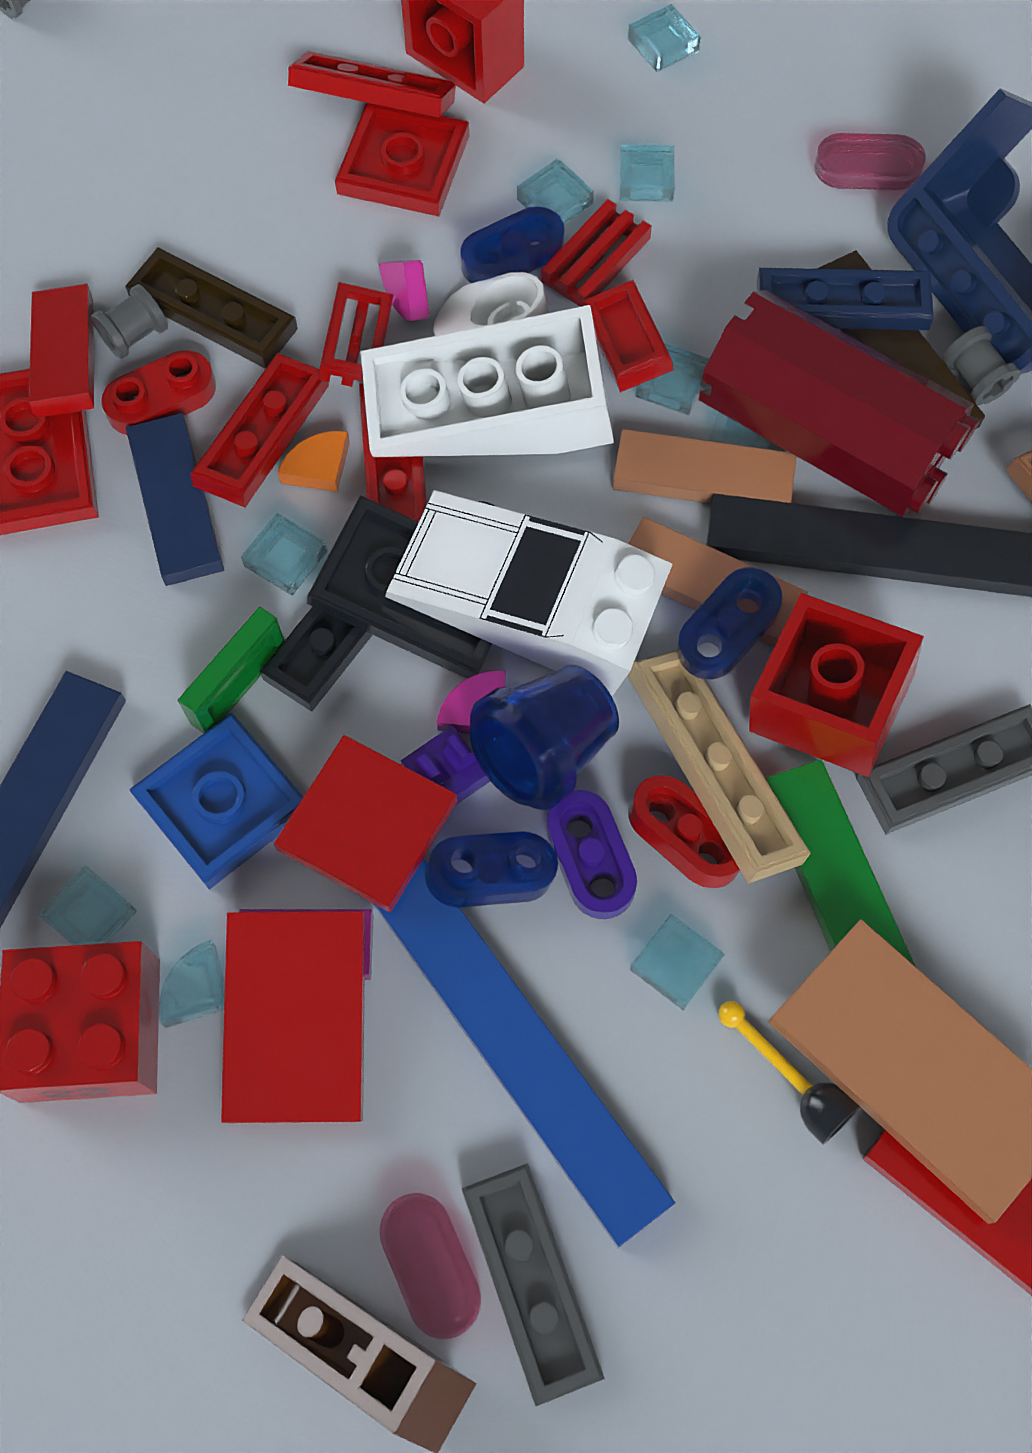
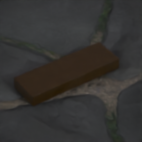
[125,247,298,369]

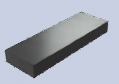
[857,704,1032,835]
[461,1163,605,1407]

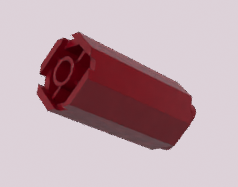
[698,290,980,517]

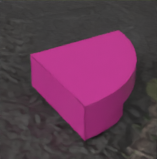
[378,260,429,321]
[436,671,506,737]

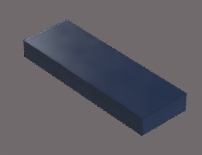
[757,268,934,330]
[125,413,224,586]

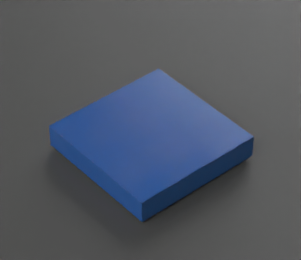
[129,713,304,890]

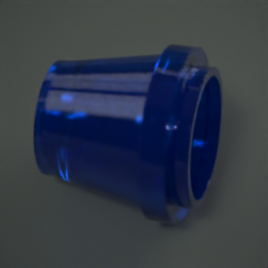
[469,665,619,810]

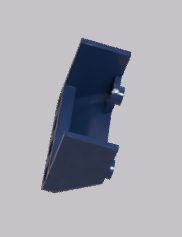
[887,88,1032,374]

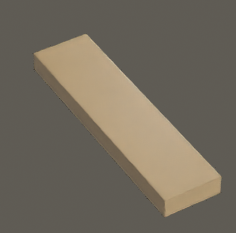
[627,648,811,884]

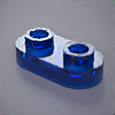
[460,206,564,284]
[677,567,782,679]
[425,831,558,908]

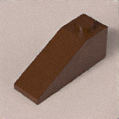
[242,1255,477,1453]

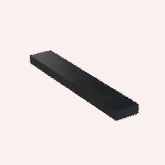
[706,493,1032,597]

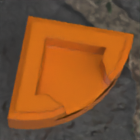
[278,431,350,492]

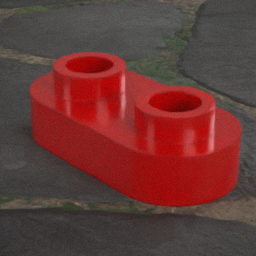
[101,350,216,435]
[628,775,740,888]

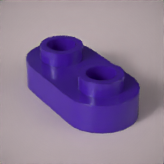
[547,790,637,919]

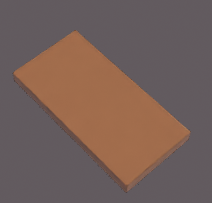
[768,919,1032,1224]

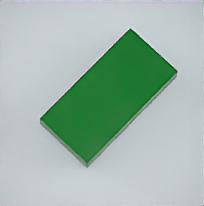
[177,606,285,734]

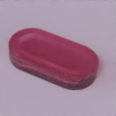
[814,133,926,190]
[379,1193,482,1339]

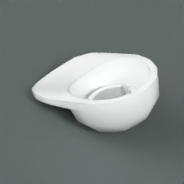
[433,272,548,336]

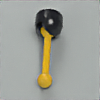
[718,1001,861,1145]

